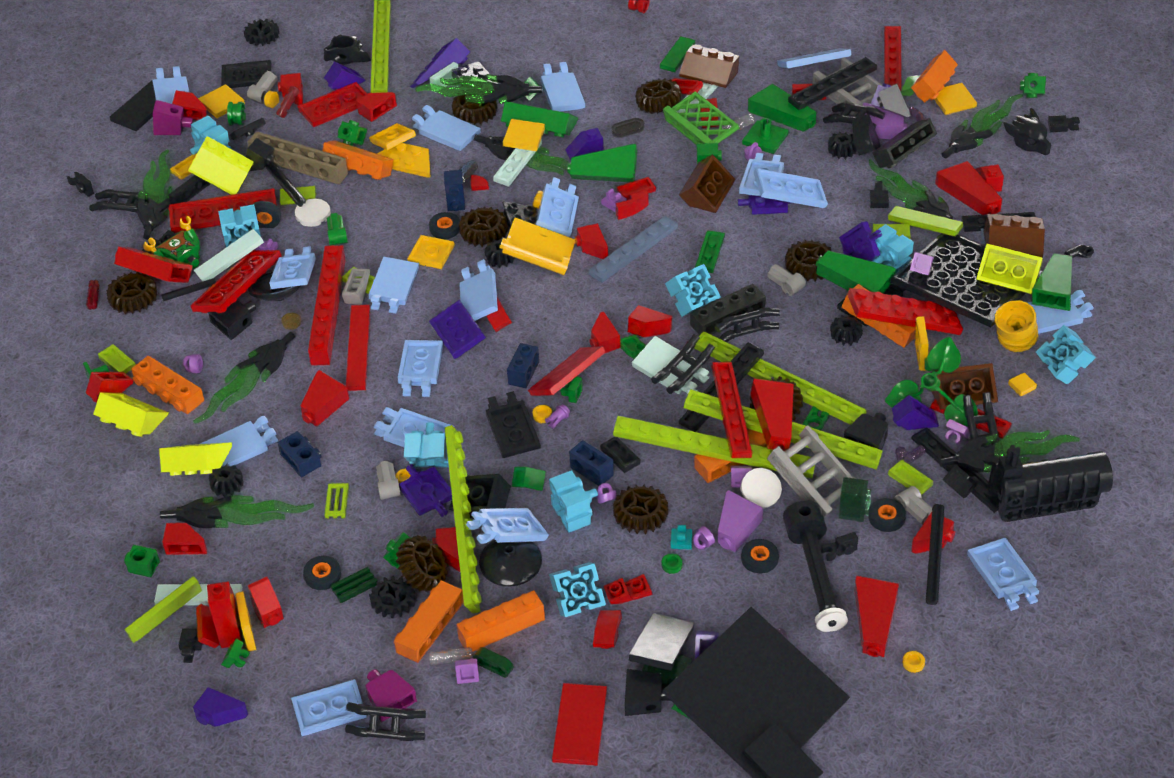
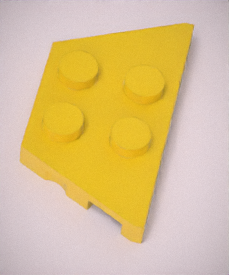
[377,143,431,178]

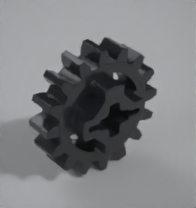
[244,19,280,46]
[369,576,416,618]

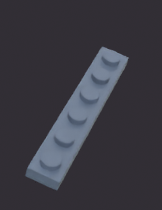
[589,216,678,283]

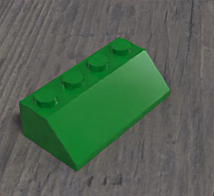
[501,101,578,138]

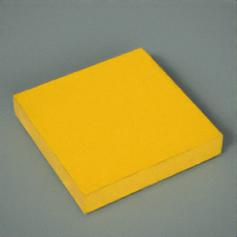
[934,83,977,115]
[198,84,245,118]
[503,119,545,151]
[369,123,416,150]
[407,235,455,269]
[915,316,929,371]
[235,591,256,651]

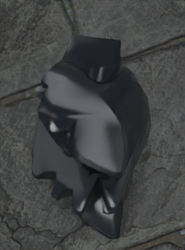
[324,34,371,65]
[1003,108,1051,156]

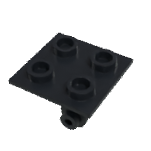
[502,201,538,231]

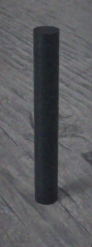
[161,278,216,302]

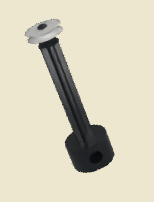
[783,500,848,632]

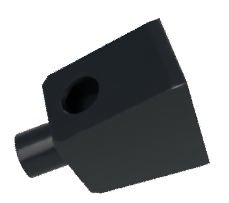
[208,300,256,340]
[844,412,888,450]
[625,669,671,716]

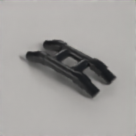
[823,102,885,128]
[89,189,157,213]
[715,307,780,342]
[651,334,715,394]
[963,392,1005,458]
[345,702,426,741]

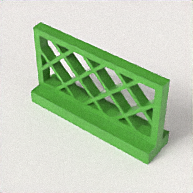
[663,91,739,145]

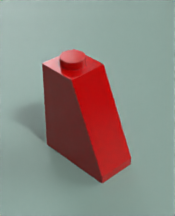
[300,370,349,426]

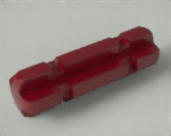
[276,86,299,118]
[86,280,100,310]

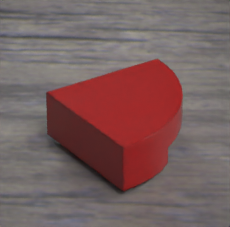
[471,175,489,191]

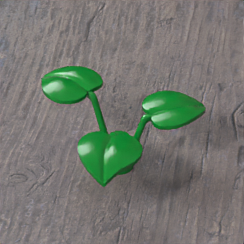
[885,337,978,427]

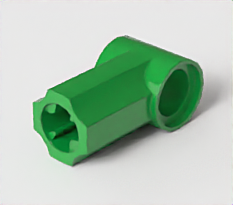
[327,213,348,246]

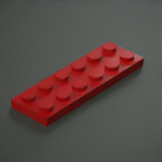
[169,188,277,233]
[190,250,282,313]
[847,288,963,335]

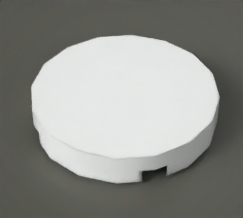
[295,199,331,227]
[740,468,782,509]

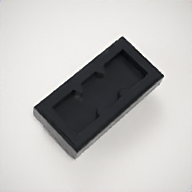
[230,118,266,140]
[600,437,640,473]

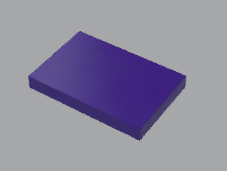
[429,299,486,359]

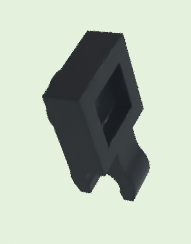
[1048,115,1080,133]
[67,172,94,197]
[870,181,889,208]
[821,532,858,561]
[178,628,203,663]

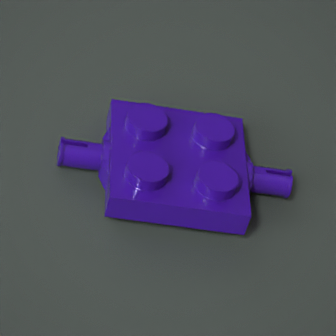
[738,195,791,215]
[839,221,882,261]
[399,464,452,517]

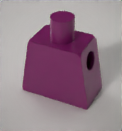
[153,100,193,135]
[365,669,417,723]

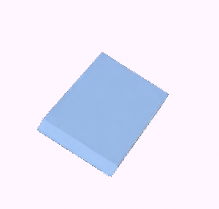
[777,48,851,68]
[754,168,828,208]

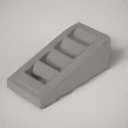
[342,268,370,305]

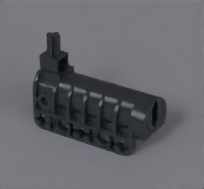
[988,445,1113,522]

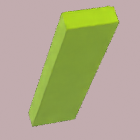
[888,206,963,236]
[125,576,202,643]

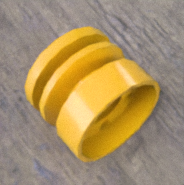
[995,300,1038,352]

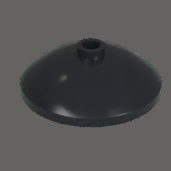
[248,272,301,301]
[479,540,542,587]

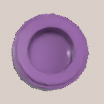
[744,142,762,160]
[183,354,203,373]
[596,483,617,504]
[693,526,715,550]

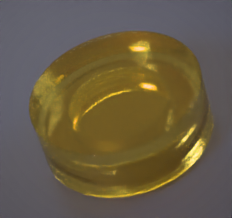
[281,313,301,330]

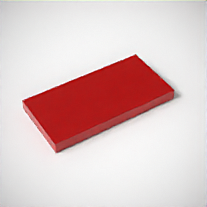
[297,82,367,127]
[528,346,605,396]
[552,683,607,766]

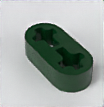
[473,647,514,678]

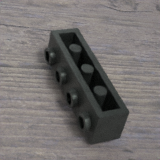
[872,119,937,169]
[690,284,766,335]

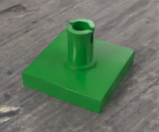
[742,118,789,154]

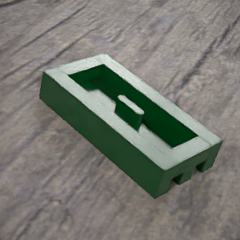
[330,567,378,603]

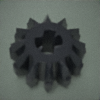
[828,131,857,160]
[484,238,515,268]
[830,314,863,346]
[209,463,244,497]

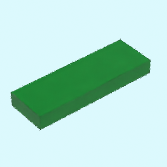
[660,36,695,73]
[695,230,725,273]

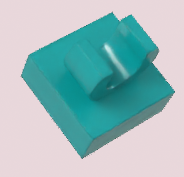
[671,525,692,550]

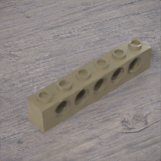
[247,132,348,184]

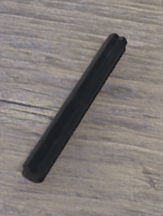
[266,162,306,207]
[926,504,945,605]

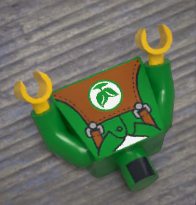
[143,216,200,269]

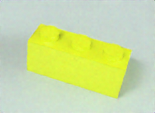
[188,136,254,195]
[976,244,1042,294]
[93,392,169,437]
[159,442,232,476]

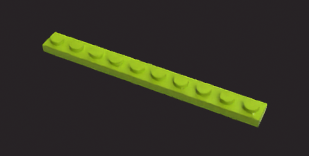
[371,0,391,93]
[694,331,866,425]
[684,389,883,470]
[613,416,815,479]
[445,425,482,613]

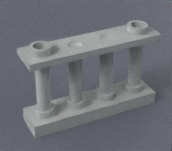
[813,58,882,117]
[767,425,861,518]

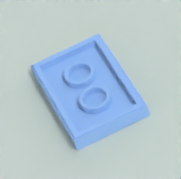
[291,679,367,736]

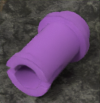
[545,404,570,429]

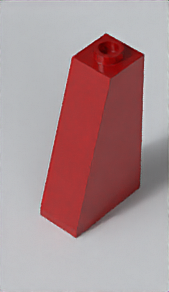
[936,161,1002,215]
[114,246,193,283]
[750,379,794,451]
[854,576,899,657]
[207,581,242,648]

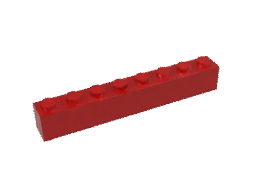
[308,245,346,365]

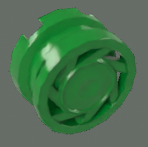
[227,102,246,126]

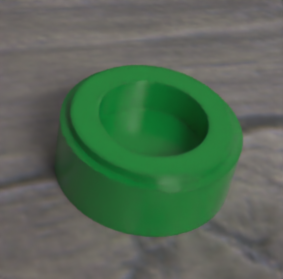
[661,554,682,574]

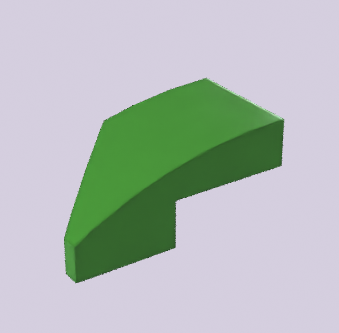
[901,76,919,96]

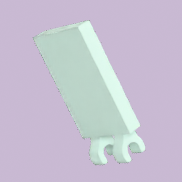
[632,336,709,394]

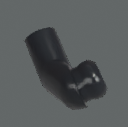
[1064,245,1094,258]

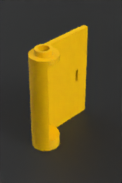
[500,218,575,275]

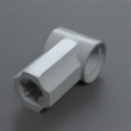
[247,71,278,104]
[768,264,806,296]
[376,461,401,500]
[894,486,932,524]

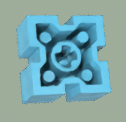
[190,115,231,155]
[218,204,261,247]
[871,224,914,274]
[665,264,721,317]
[1036,325,1096,384]
[404,422,449,467]
[549,470,598,533]
[549,562,606,617]

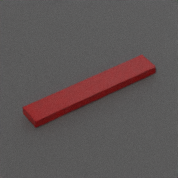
[884,26,902,91]
[346,305,370,391]
[711,362,752,458]

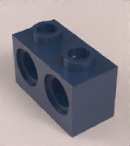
[444,170,465,211]
[507,343,539,388]
[277,431,322,478]
[569,440,614,486]

